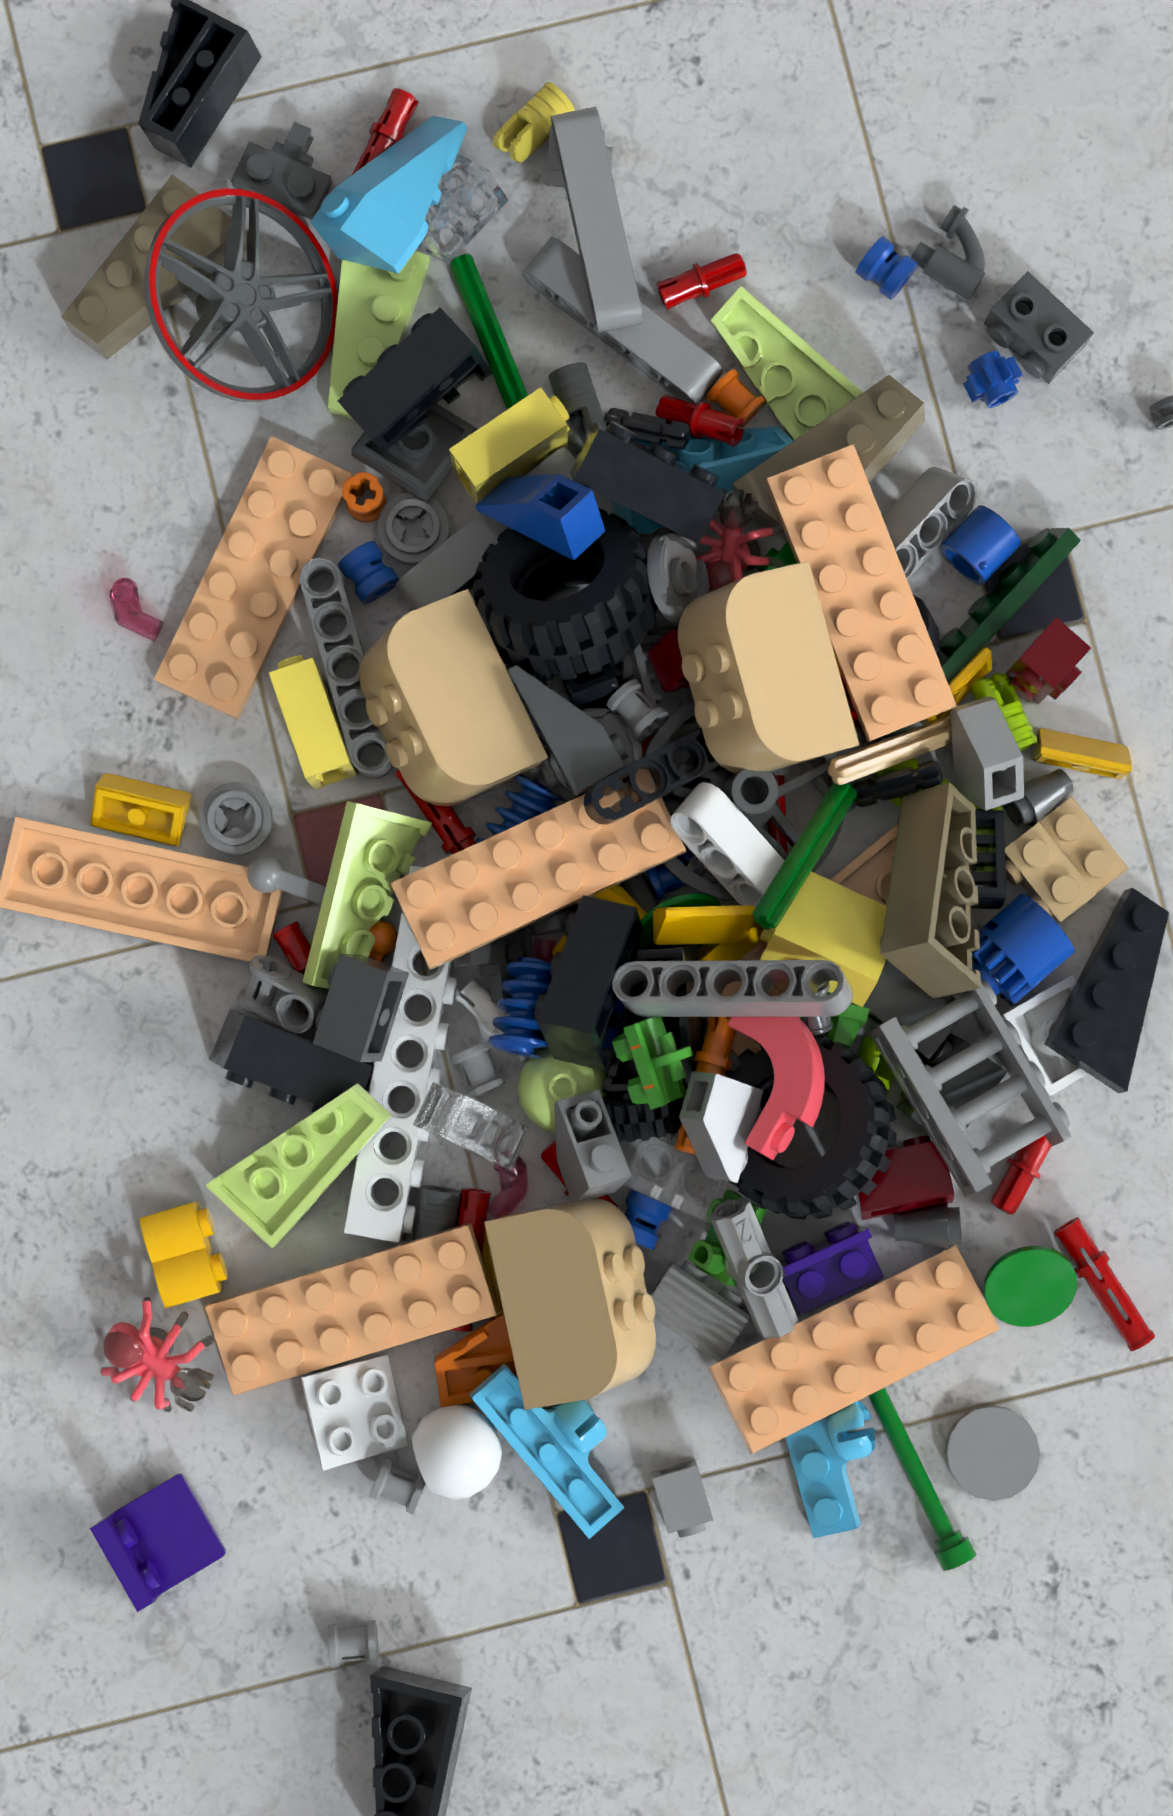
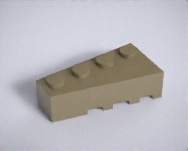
[61,174,247,359]
[732,375,925,541]
[880,782,981,999]

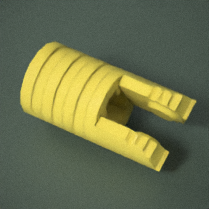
[492,82,575,164]

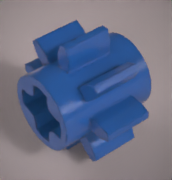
[963,351,1023,408]

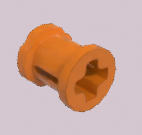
[706,369,766,428]
[342,472,387,523]

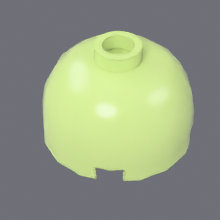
[517,1047,609,1133]

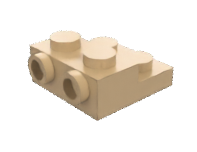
[1005,796,1129,924]

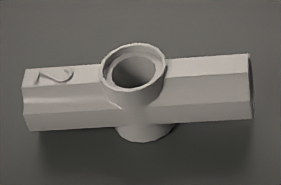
[709,1197,798,1340]

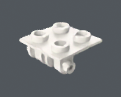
[301,1354,408,1471]

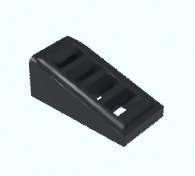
[969,810,1006,909]

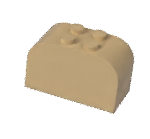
[678,561,859,774]
[359,589,548,807]
[484,1198,656,1410]

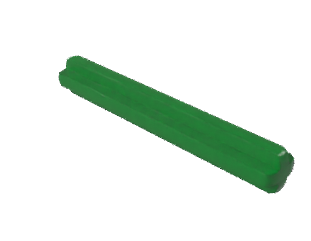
[450,254,528,409]
[752,783,857,930]

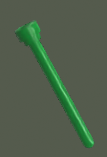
[868,1387,977,1571]

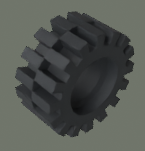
[603,1091,684,1142]

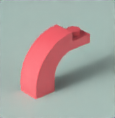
[727,993,825,1160]

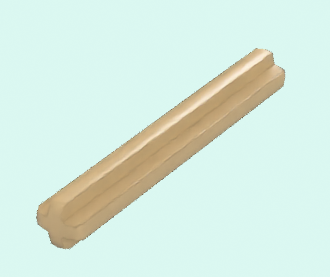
[827,715,952,785]

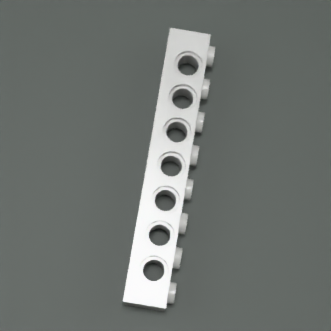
[344,865,457,1243]

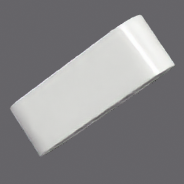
[670,782,785,907]

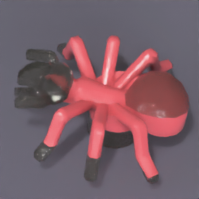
[696,488,784,592]
[100,1297,214,1412]

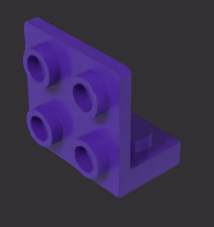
[779,1221,884,1315]
[90,1473,226,1612]

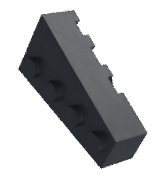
[370,1666,472,1816]

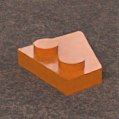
[434,1312,518,1407]

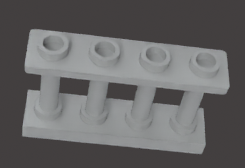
[870,979,1071,1197]

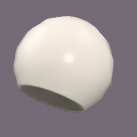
[412,1404,502,1500]

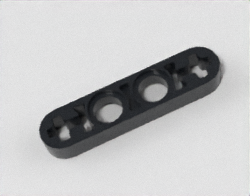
[584,727,720,825]

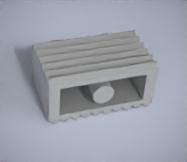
[650,1260,750,1362]

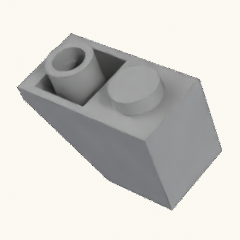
[951,696,1024,811]
[679,1071,764,1183]
[554,1089,632,1201]

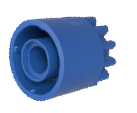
[972,893,1075,1006]

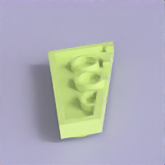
[327,251,431,421]
[711,286,863,441]
[302,801,432,989]
[205,1083,392,1249]

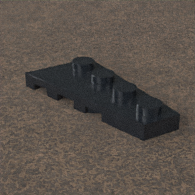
[1044,887,1169,1094]

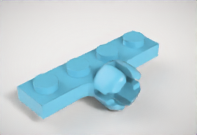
[468,1364,625,1539]
[785,1401,875,1538]

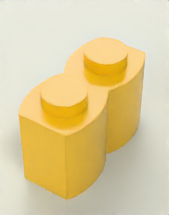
[139,1200,228,1309]

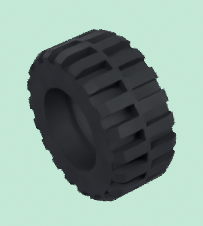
[473,508,658,680]
[724,1035,897,1220]

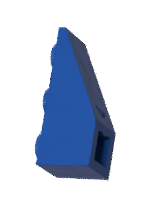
[475,474,605,560]

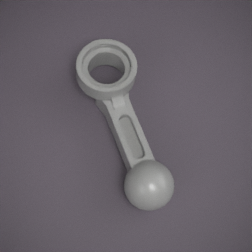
[247,856,326,905]

